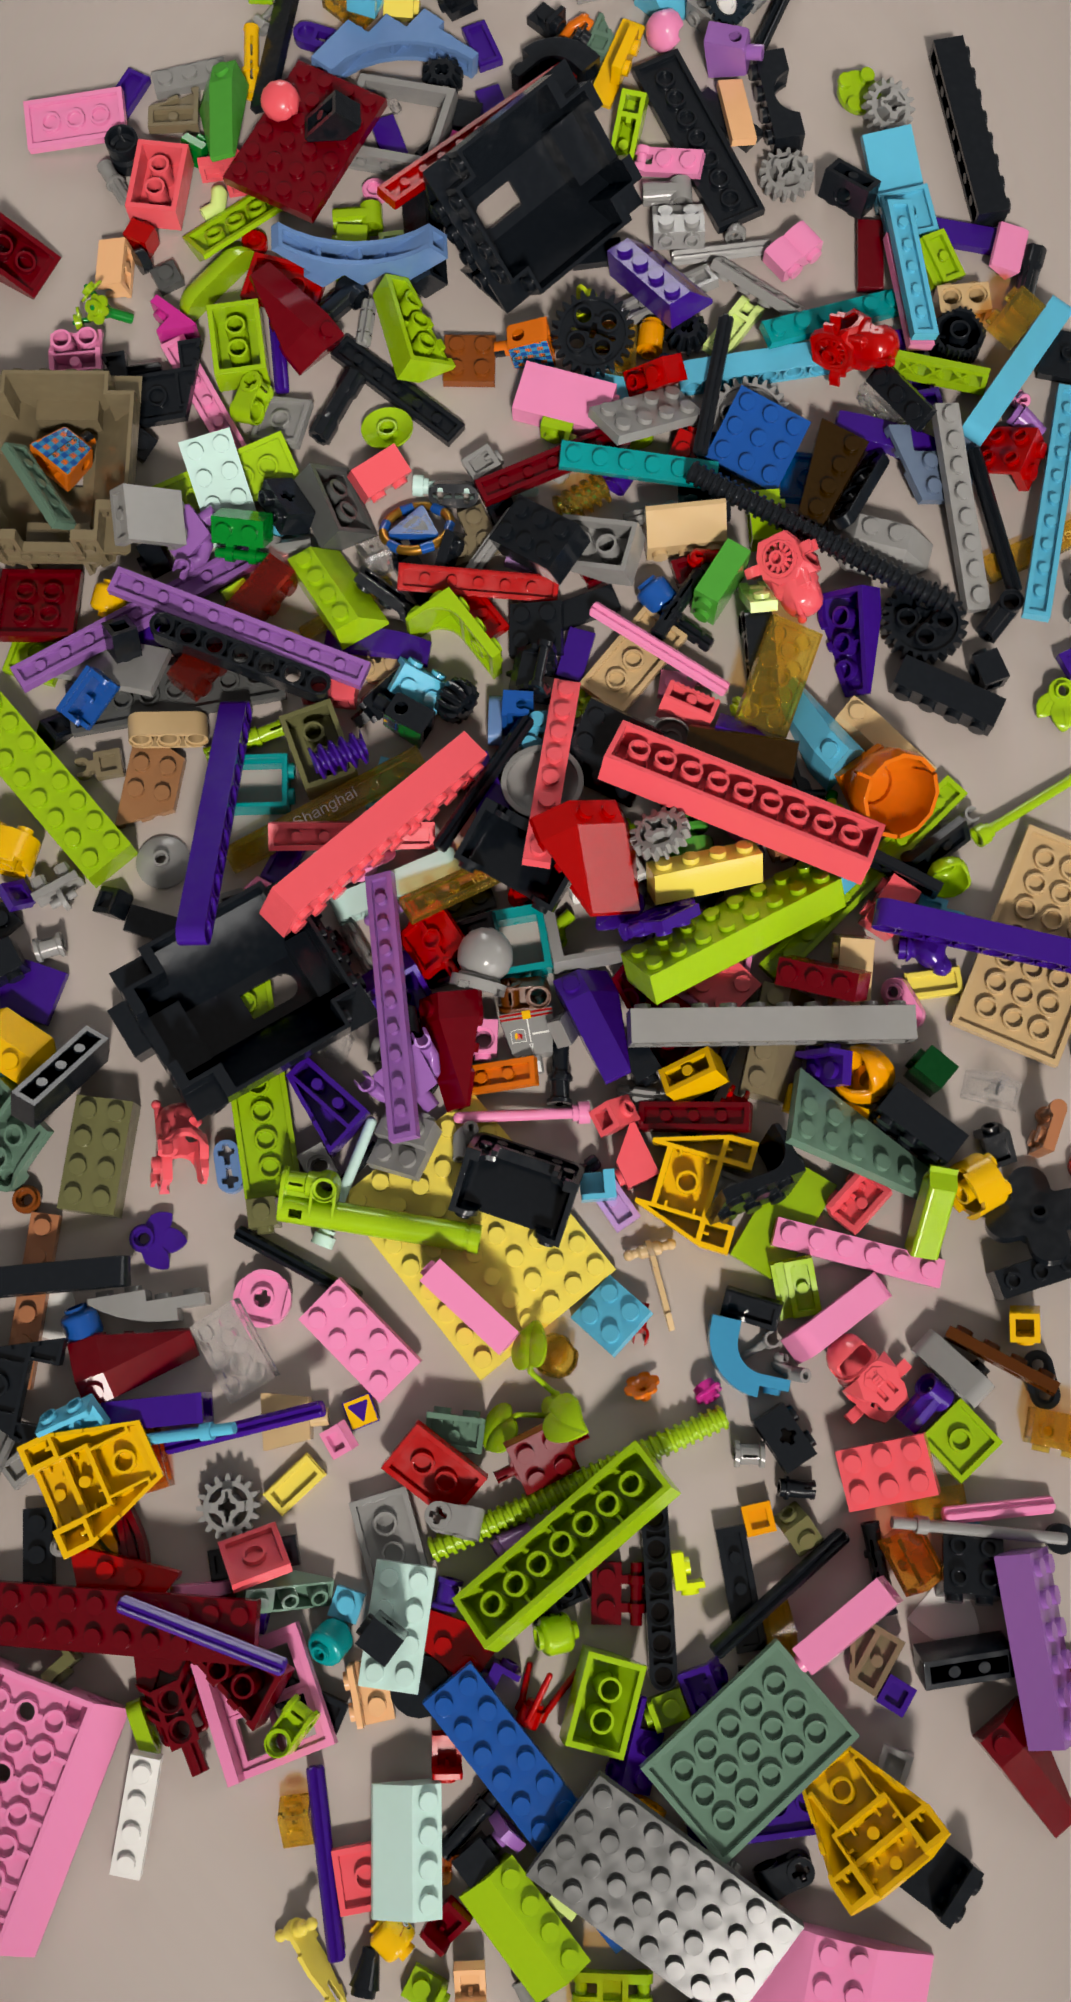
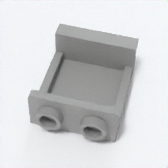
[109,483,187,551]

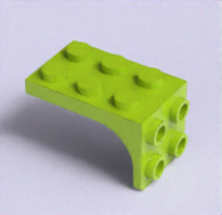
[405,587,503,679]

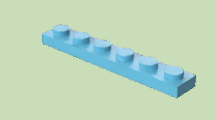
[884,199,939,340]

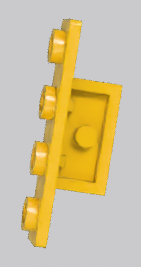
[593,18,645,109]

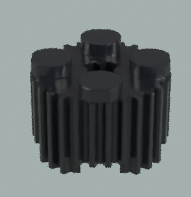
[928,306,987,364]

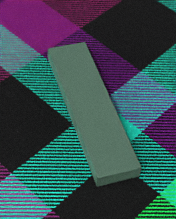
[1,442,77,530]

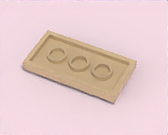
[580,606,688,712]

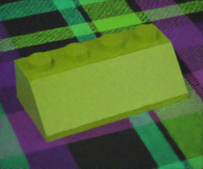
[287,546,389,650]
[458,1852,591,2002]

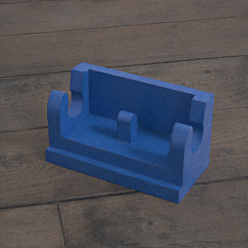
[56,665,120,731]
[501,690,534,736]

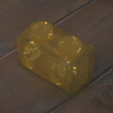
[1023,1407,1071,1459]

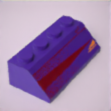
[607,238,713,329]

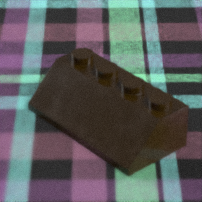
[686,724,800,787]

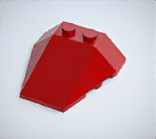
[529,799,640,917]

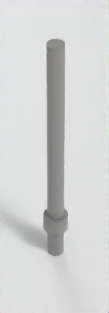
[890,1515,1068,1545]

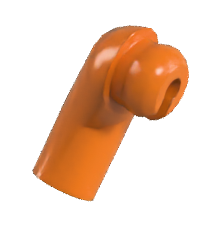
[558,13,594,38]

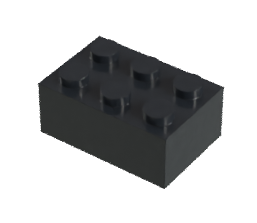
[489,494,591,585]
[869,1081,969,1168]

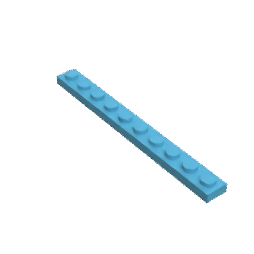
[1021,383,1071,623]

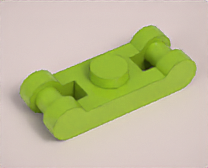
[571,1967,653,2002]

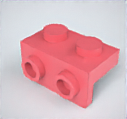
[826,1171,893,1236]

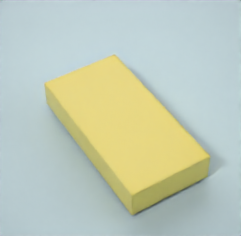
[902,965,964,1000]
[263,1452,327,1516]

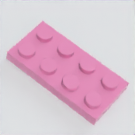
[23,86,127,154]
[298,1277,422,1403]

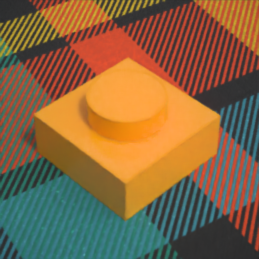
[740,1500,777,1537]

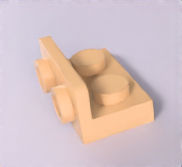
[343,1660,396,1729]

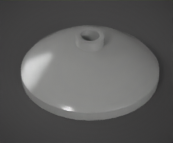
[501,745,584,819]

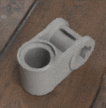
[424,1501,485,1541]

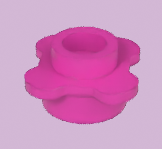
[693,1378,722,1405]

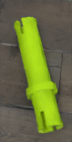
[203,719,285,761]

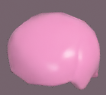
[646,8,683,53]

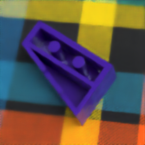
[286,1057,372,1158]

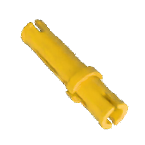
[241,22,259,101]

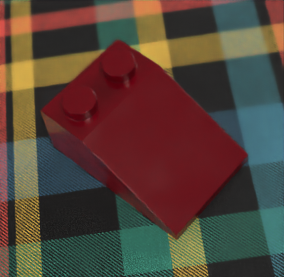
[0,212,61,300]

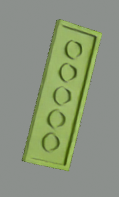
[151,430,300,514]

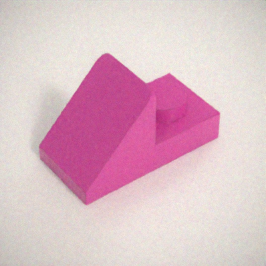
[150,294,201,344]

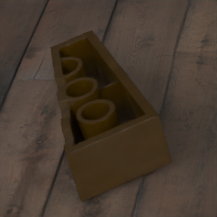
[796,418,869,528]

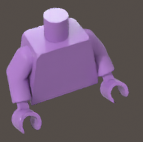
[170,504,215,580]
[354,1027,441,1113]

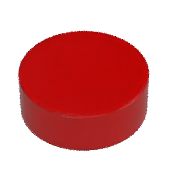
[242,230,268,254]

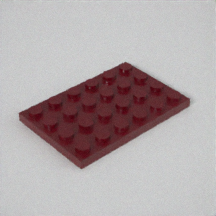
[223,60,387,224]

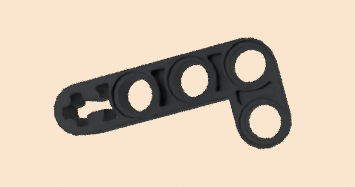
[738,610,780,717]

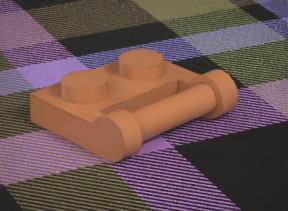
[1027,1099,1068,1158]

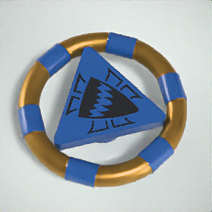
[378,501,455,556]

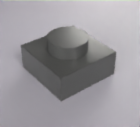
[149,260,185,296]

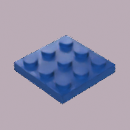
[704,385,811,490]

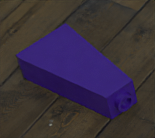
[101,1392,214,1429]

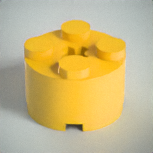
[0,821,42,879]
[948,1153,1012,1220]

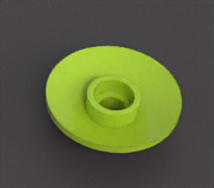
[361,407,413,450]

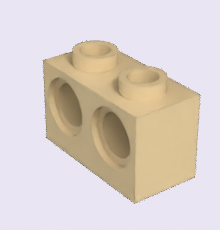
[932,281,993,324]

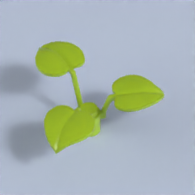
[483,1320,589,1453]

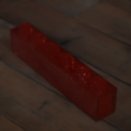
[166,553,298,702]

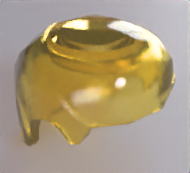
[536,1333,579,1379]

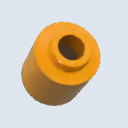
[636,317,664,360]

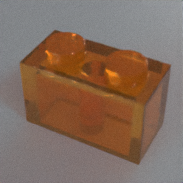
[877,1529,942,1597]

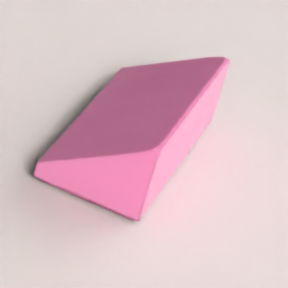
[988,221,1029,280]

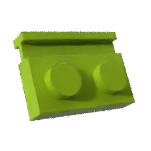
[920,228,966,291]
[769,1254,822,1321]

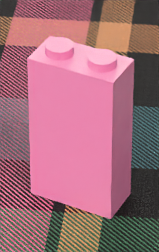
[512,360,620,437]
[420,1259,520,1356]
[792,1575,904,1675]

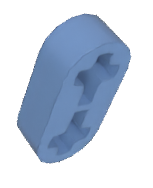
[488,695,503,746]
[213,1140,243,1194]

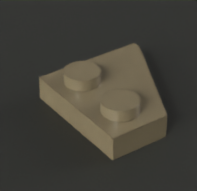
[148,86,201,134]
[849,1624,906,1697]

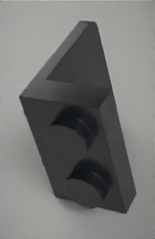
[935,1533,1004,1606]
[899,1842,984,1929]

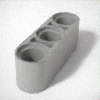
[910,1329,995,1409]

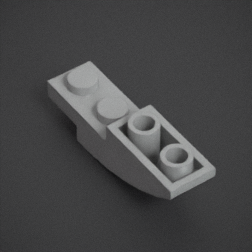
[87,1285,211,1323]

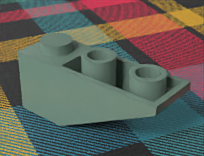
[235,1570,334,1614]

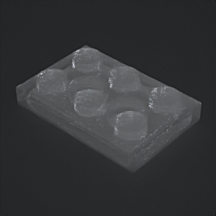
[189,1298,280,1405]

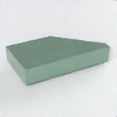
[587,12,615,62]

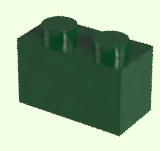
[903,1045,959,1098]

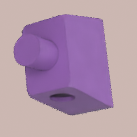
[703,21,764,78]

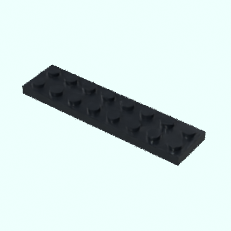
[632,48,765,234]

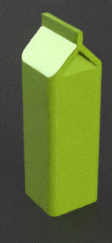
[904,1165,959,1260]

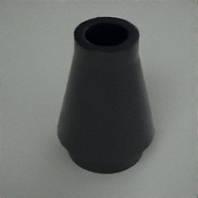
[349,1946,380,2000]

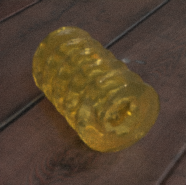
[552,474,612,516]

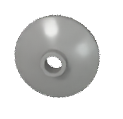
[136,836,190,889]

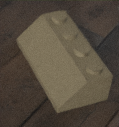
[737,981,815,1106]

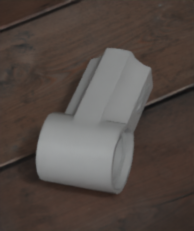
[642,174,693,207]
[260,536,312,571]

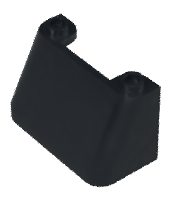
[454,797,571,914]
[448,1132,585,1248]

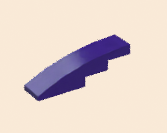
[835,410,937,460]

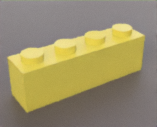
[646,840,763,905]

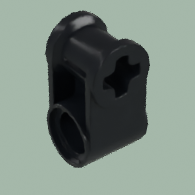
[752,1848,815,1901]

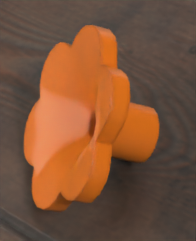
[624,1372,660,1402]

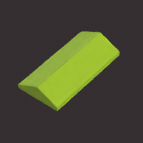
[182,195,283,262]

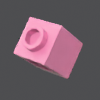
[473,1019,499,1062]

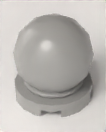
[449,927,513,997]

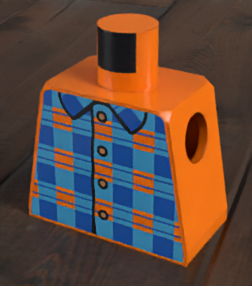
[494,316,556,369]
[30,427,96,492]

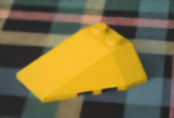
[16,1420,164,1560]
[802,1746,951,1916]

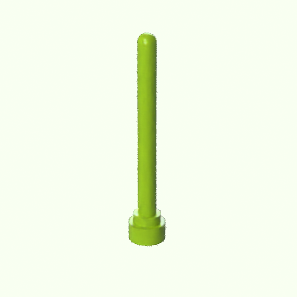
[970,774,1071,847]

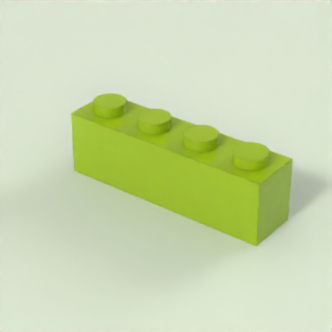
[373,274,456,383]

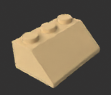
[643,498,727,562]

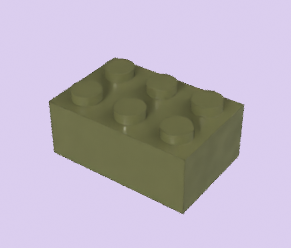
[278,698,361,800]

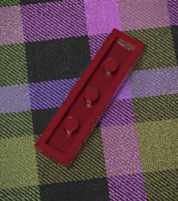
[637,1101,753,1133]

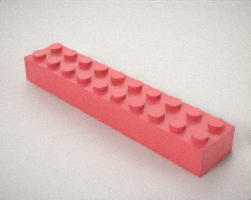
[598,720,886,885]
[259,731,488,938]

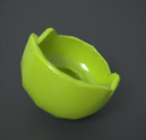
[927,856,971,898]

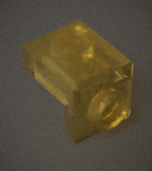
[277,1793,314,1849]

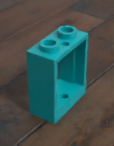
[234,753,296,816]
[488,904,553,980]

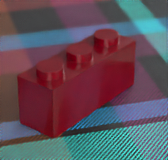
[775,955,872,1002]

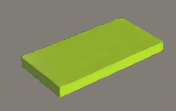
[729,1167,837,1280]

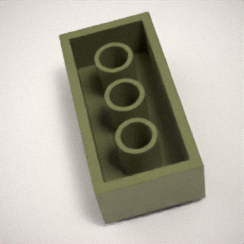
[57,1095,141,1218]

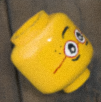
[369,1920,415,1963]

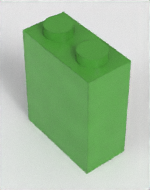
[691,538,751,625]

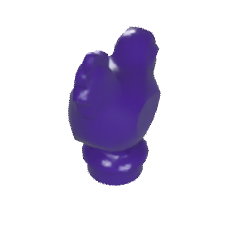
[897,937,952,976]

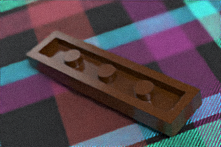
[944,1325,1061,1396]

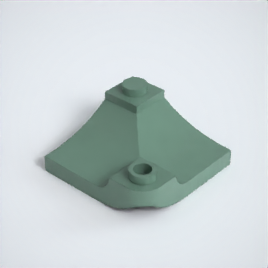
[0,1077,54,1192]

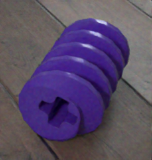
[307,729,369,779]

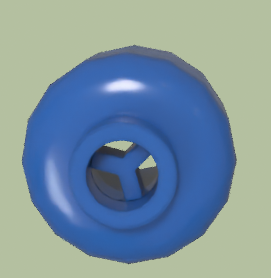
[637,574,676,614]
[60,1302,104,1342]

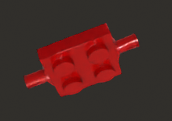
[401,900,465,980]

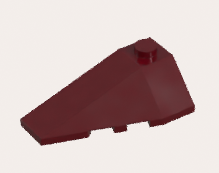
[249,261,345,376]
[419,989,484,1113]
[67,1328,200,1404]
[972,1696,1071,1838]

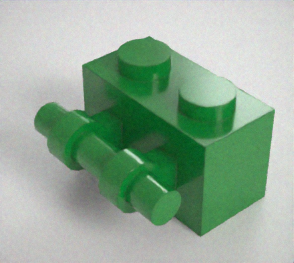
[211,507,273,565]

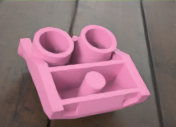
[48,327,104,370]

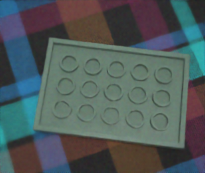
[639,1638,860,1864]

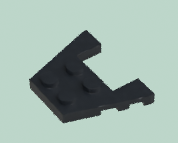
[101,337,203,429]
[0,1338,68,1444]

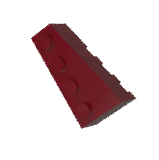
[190,1644,295,1731]

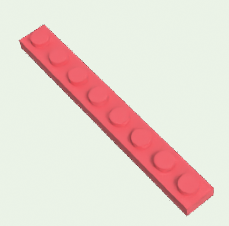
[522,678,581,869]

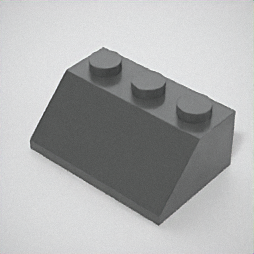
[294,463,378,551]

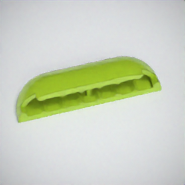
[179,246,254,322]

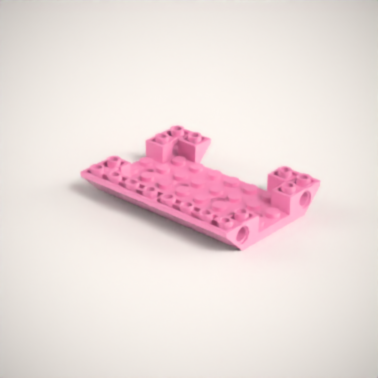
[0,1657,127,1957]

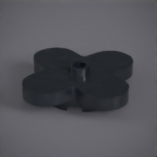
[985,1166,1071,1266]

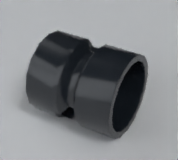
[104,124,138,177]

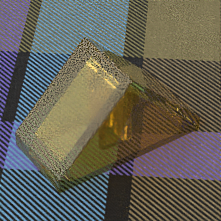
[763,1599,798,1657]

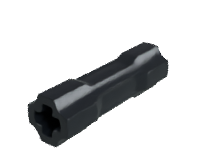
[1006,243,1047,324]
[309,368,366,446]

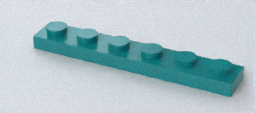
[759,288,899,349]
[558,440,719,489]

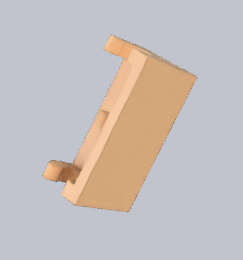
[95,237,135,298]

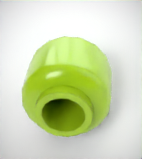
[533,1612,579,1657]

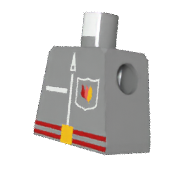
[499,1006,553,1075]

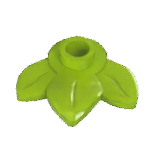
[1036,677,1071,732]

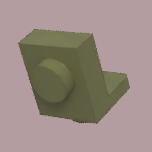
[774,1501,824,1557]
[39,1651,84,1684]

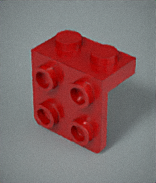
[980,426,1047,491]

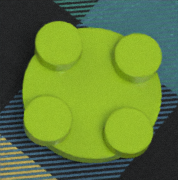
[837,67,882,116]

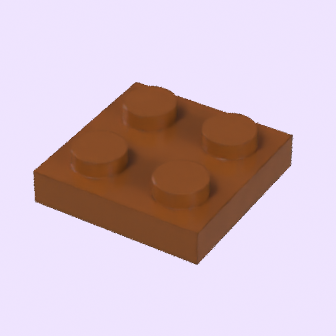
[443,334,496,387]

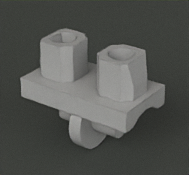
[30,861,85,911]

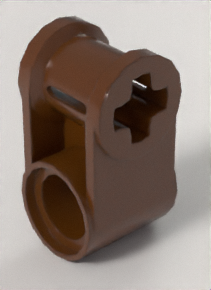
[498,976,551,1014]

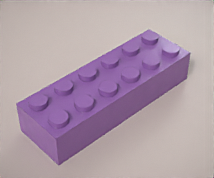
[994,1546,1071,1751]

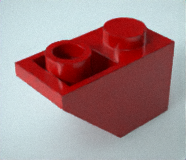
[623,353,688,397]

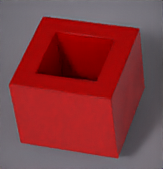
[123,217,160,259]

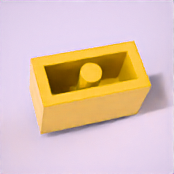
[658,1046,730,1101]

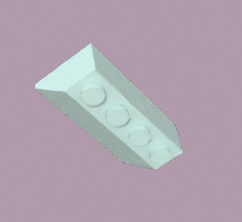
[371,1778,443,1923]

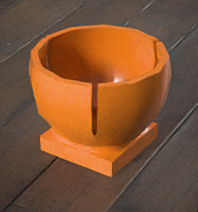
[834,743,939,839]

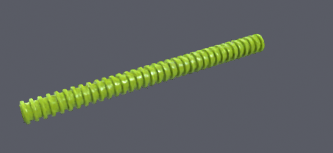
[427,1404,729,1562]

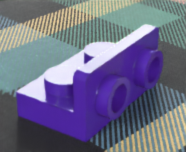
[795,1043,853,1088]
[677,1657,728,1715]

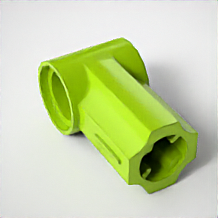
[332,199,383,236]

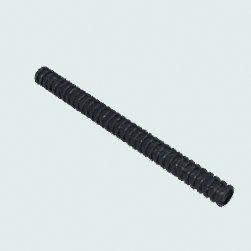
[686,461,955,615]

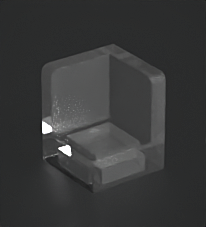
[316,1033,355,1065]

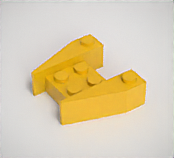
[635,1135,759,1256]

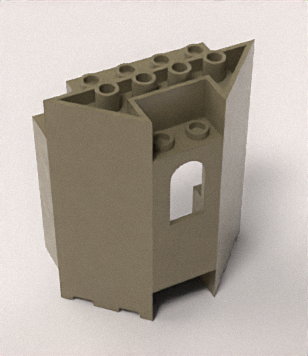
[0,368,142,576]

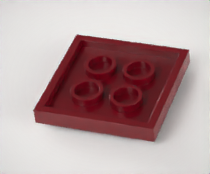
[0,569,84,642]

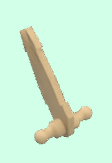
[623,1239,676,1332]

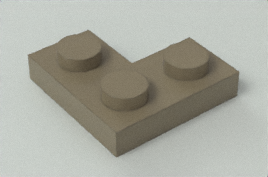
[455,503,500,568]

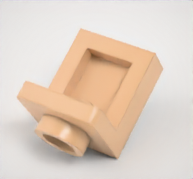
[453,1960,487,2002]

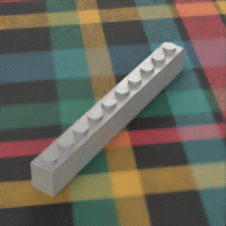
[626,1000,918,1048]

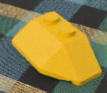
[0,1007,57,1085]

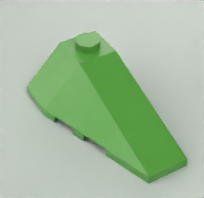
[199,60,249,162]

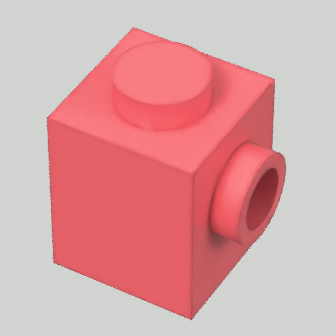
[588,1094,640,1138]

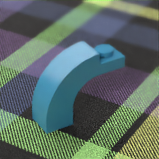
[707,1314,791,1397]

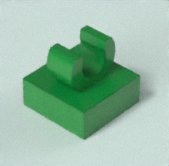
[181,133,209,169]

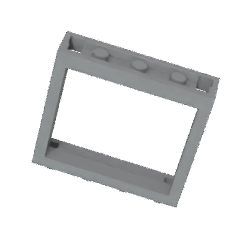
[348,73,458,176]
[543,880,656,975]

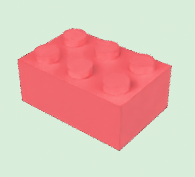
[125,139,194,231]
[835,1432,941,1513]

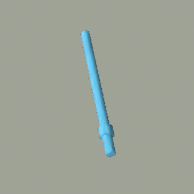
[146,1422,237,1445]

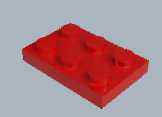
[240,252,326,307]
[381,1420,488,1519]

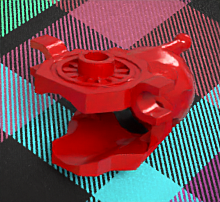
[810,308,900,387]

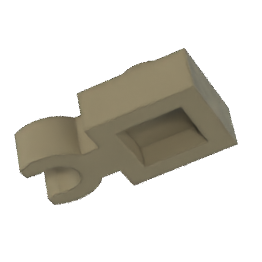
[74,748,125,781]

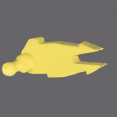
[274,1917,347,2002]

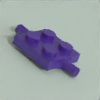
[619,898,701,939]

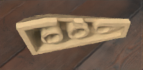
[835,695,937,771]

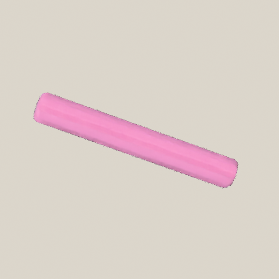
[940,1495,1056,1523]

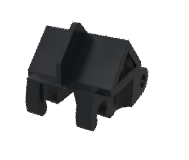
[506,639,558,705]

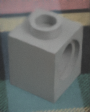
[297,1142,341,1189]

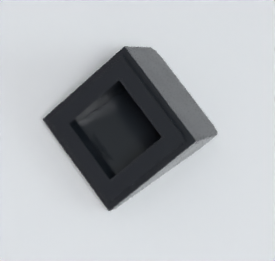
[37,712,73,751]
[92,886,134,921]

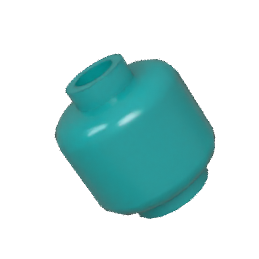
[308,1618,353,1666]

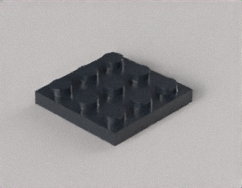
[569,697,667,808]

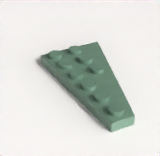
[785,1067,929,1200]

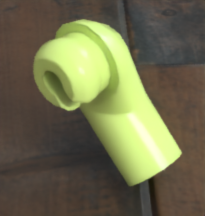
[199,185,228,221]

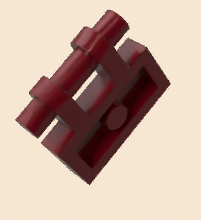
[591,1561,645,1626]

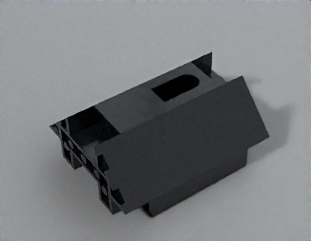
[422,59,643,314]
[109,878,377,1121]

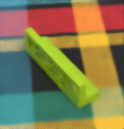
[894,350,991,396]

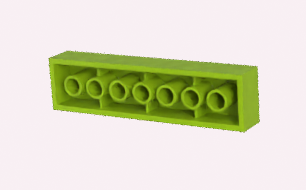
[0,691,138,888]
[621,861,846,1005]
[452,1440,681,1653]

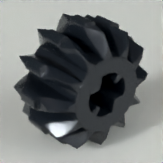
[421,55,464,94]
[664,314,708,357]
[434,676,479,725]

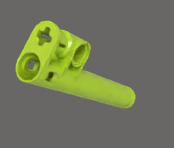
[276,1165,482,1254]

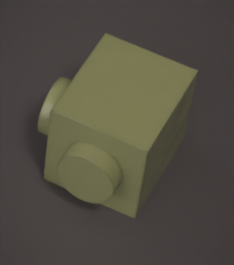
[246,1196,283,1235]

